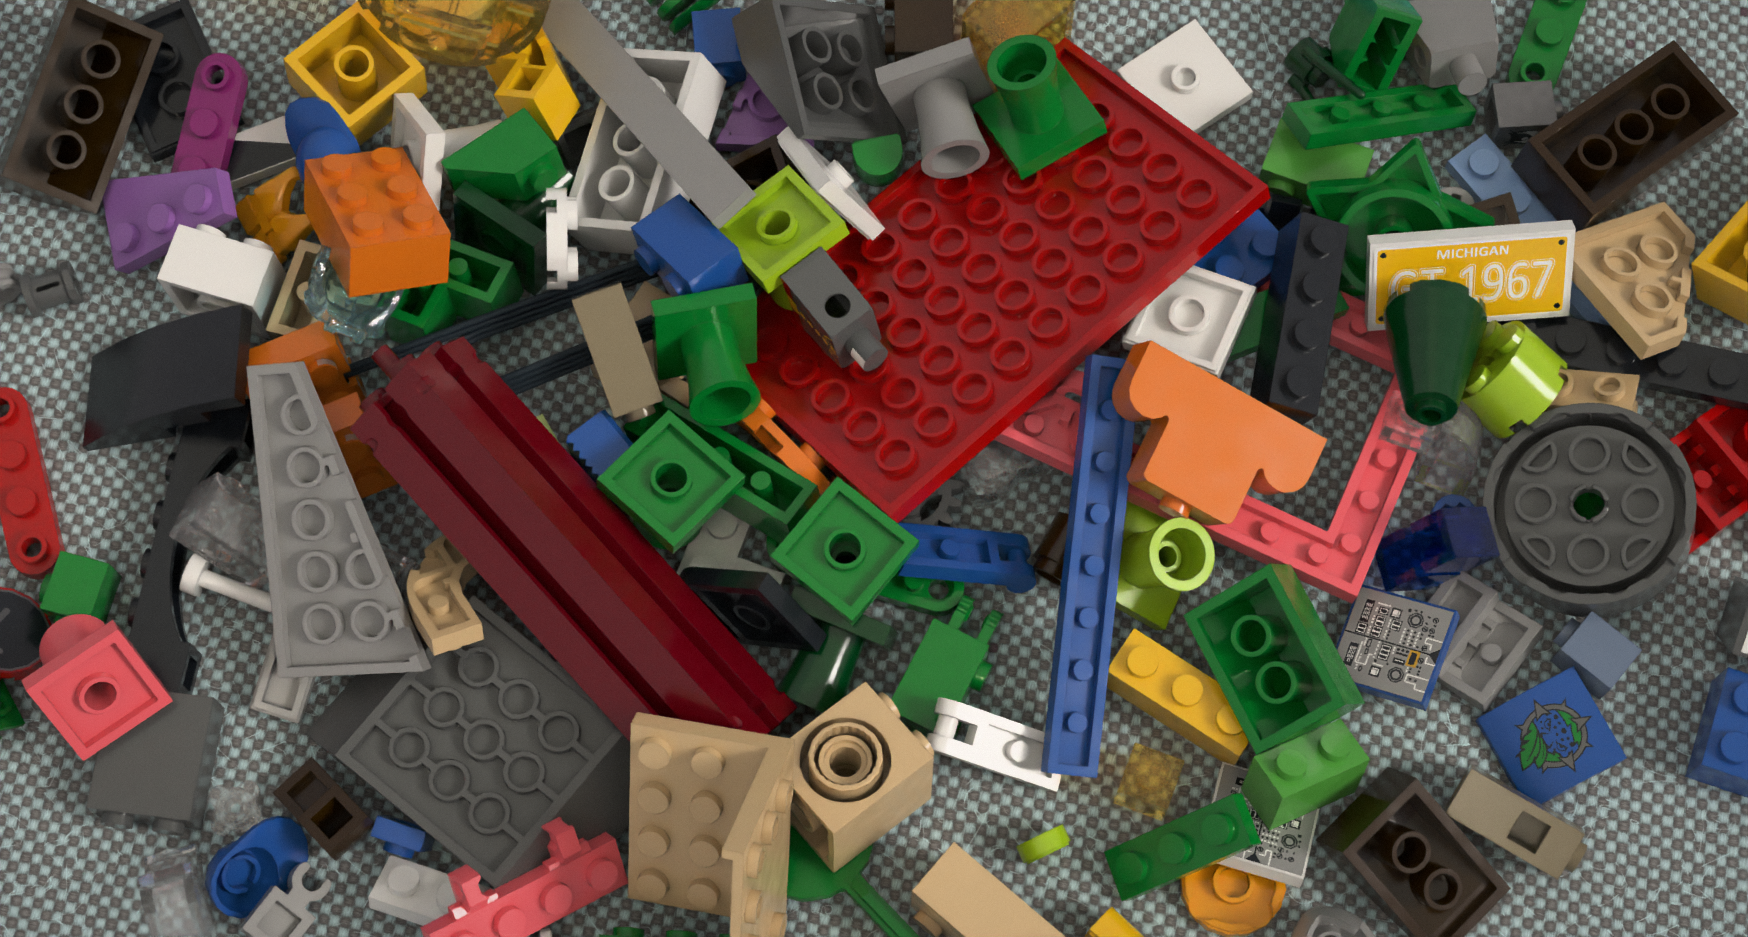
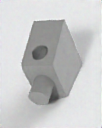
[1405,0,1499,96]

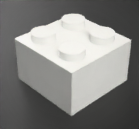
[157,224,286,339]

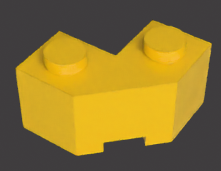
[479,22,581,141]

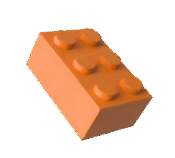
[304,147,451,298]

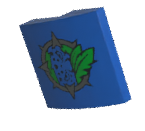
[1475,666,1627,804]

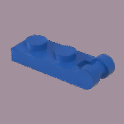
[898,522,1036,593]

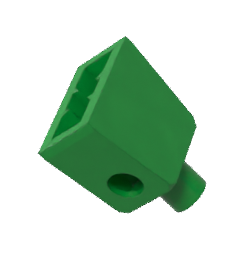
[1329,0,1423,92]

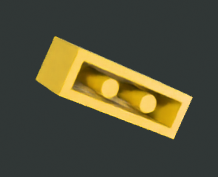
[1107,628,1250,765]

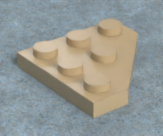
[1572,202,1695,360]

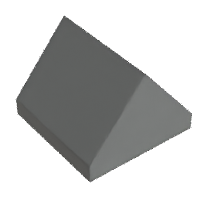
[552,107,596,170]

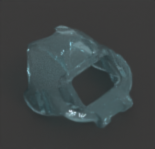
[304,245,404,345]

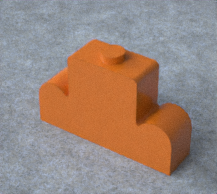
[1112,340,1328,526]

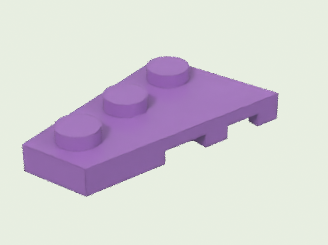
[102,168,237,274]

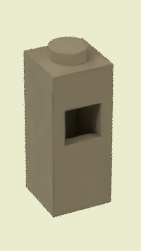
[572,281,663,423]
[1444,764,1588,880]

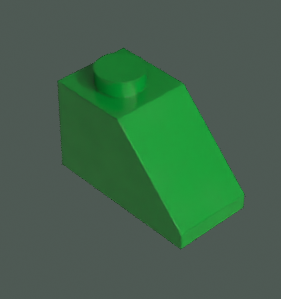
[441,108,567,201]

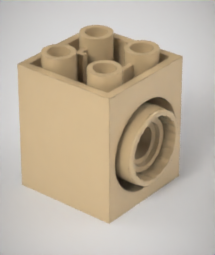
[790,681,934,873]

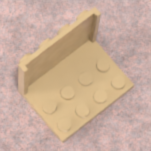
[628,712,795,937]

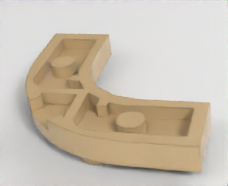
[407,534,484,656]

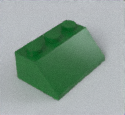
[1183,563,1365,755]

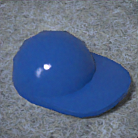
[285,97,361,184]
[205,816,309,919]

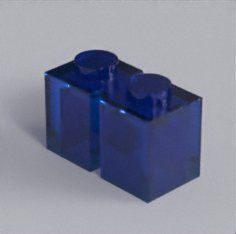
[1375,507,1500,592]

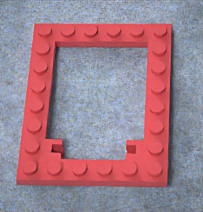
[994,280,1428,604]

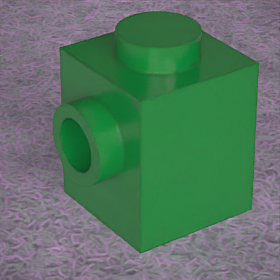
[39,551,122,624]

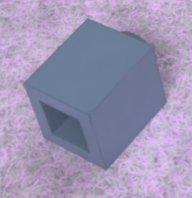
[1550,611,1642,700]

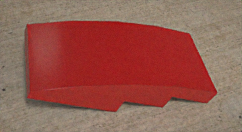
[1670,404,1748,556]

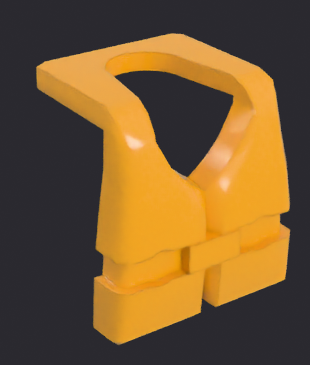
[235,166,314,264]

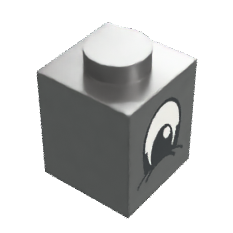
[1483,80,1563,149]

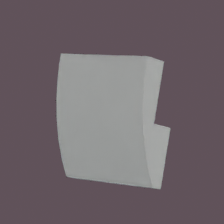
[1428,567,1544,713]

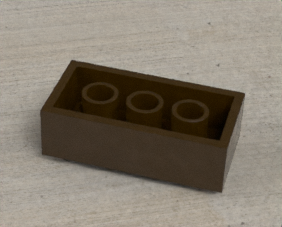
[1511,40,1739,232]

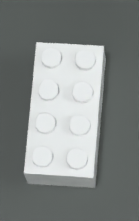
[567,48,726,255]

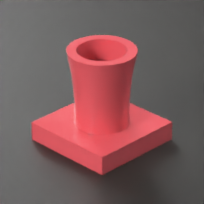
[21,614,173,761]

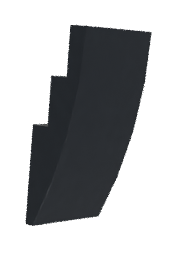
[83,304,253,451]

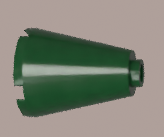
[1383,279,1487,426]

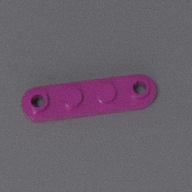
[171,53,248,173]

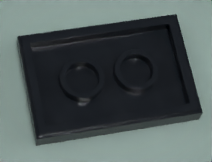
[133,0,245,163]

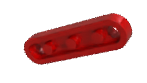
[0,387,65,580]

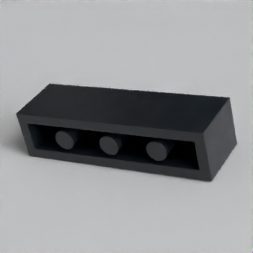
[1250,211,1349,425]

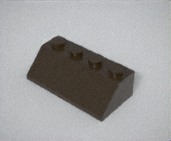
[0,0,164,215]

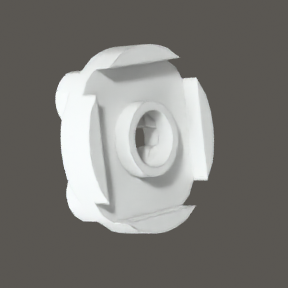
[546,188,578,290]

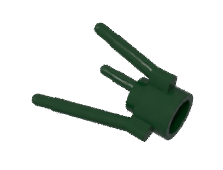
[1284,37,1366,101]

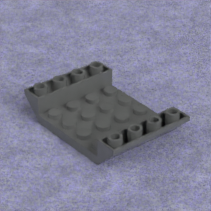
[305,590,630,929]

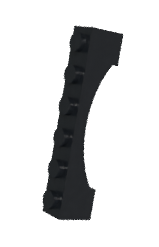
[127,399,255,695]

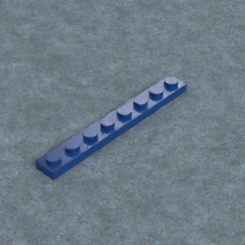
[1041,354,1135,778]

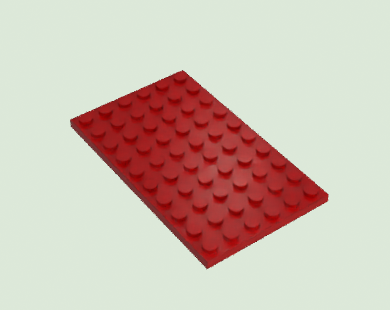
[745,37,1271,523]

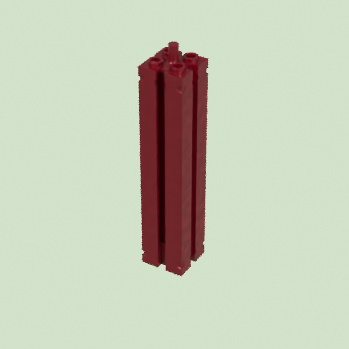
[349,336,798,742]

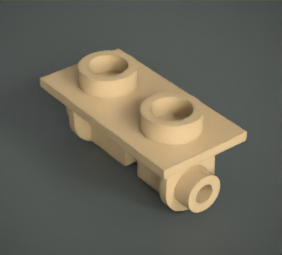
[1543,369,1640,413]

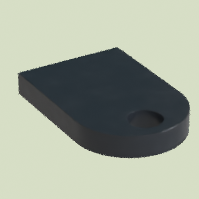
[679,567,827,652]

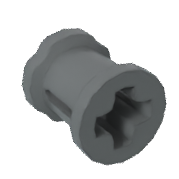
[19,261,84,318]

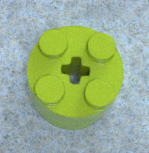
[1460,320,1567,438]

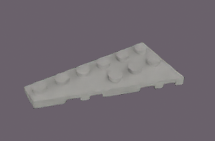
[246,361,431,678]

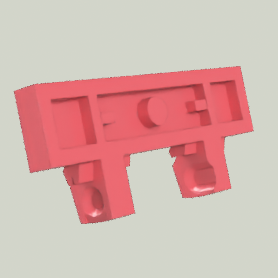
[420,817,628,937]

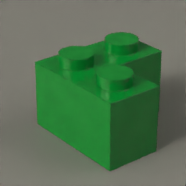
[378,239,524,352]

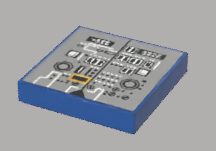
[1336,584,1460,711]

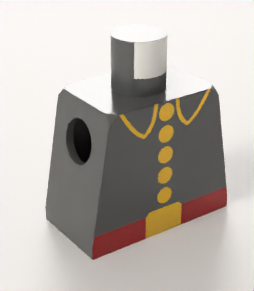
[780,247,888,372]

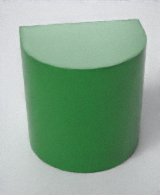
[851,133,903,187]

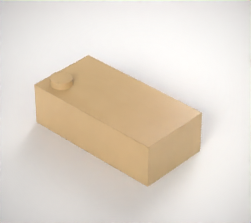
[911,842,1065,937]

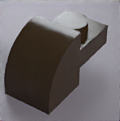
[273,757,374,861]

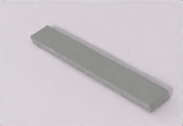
[514,0,757,229]

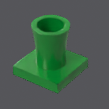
[972,35,1107,180]
[651,283,761,426]
[597,410,745,554]
[770,476,920,626]

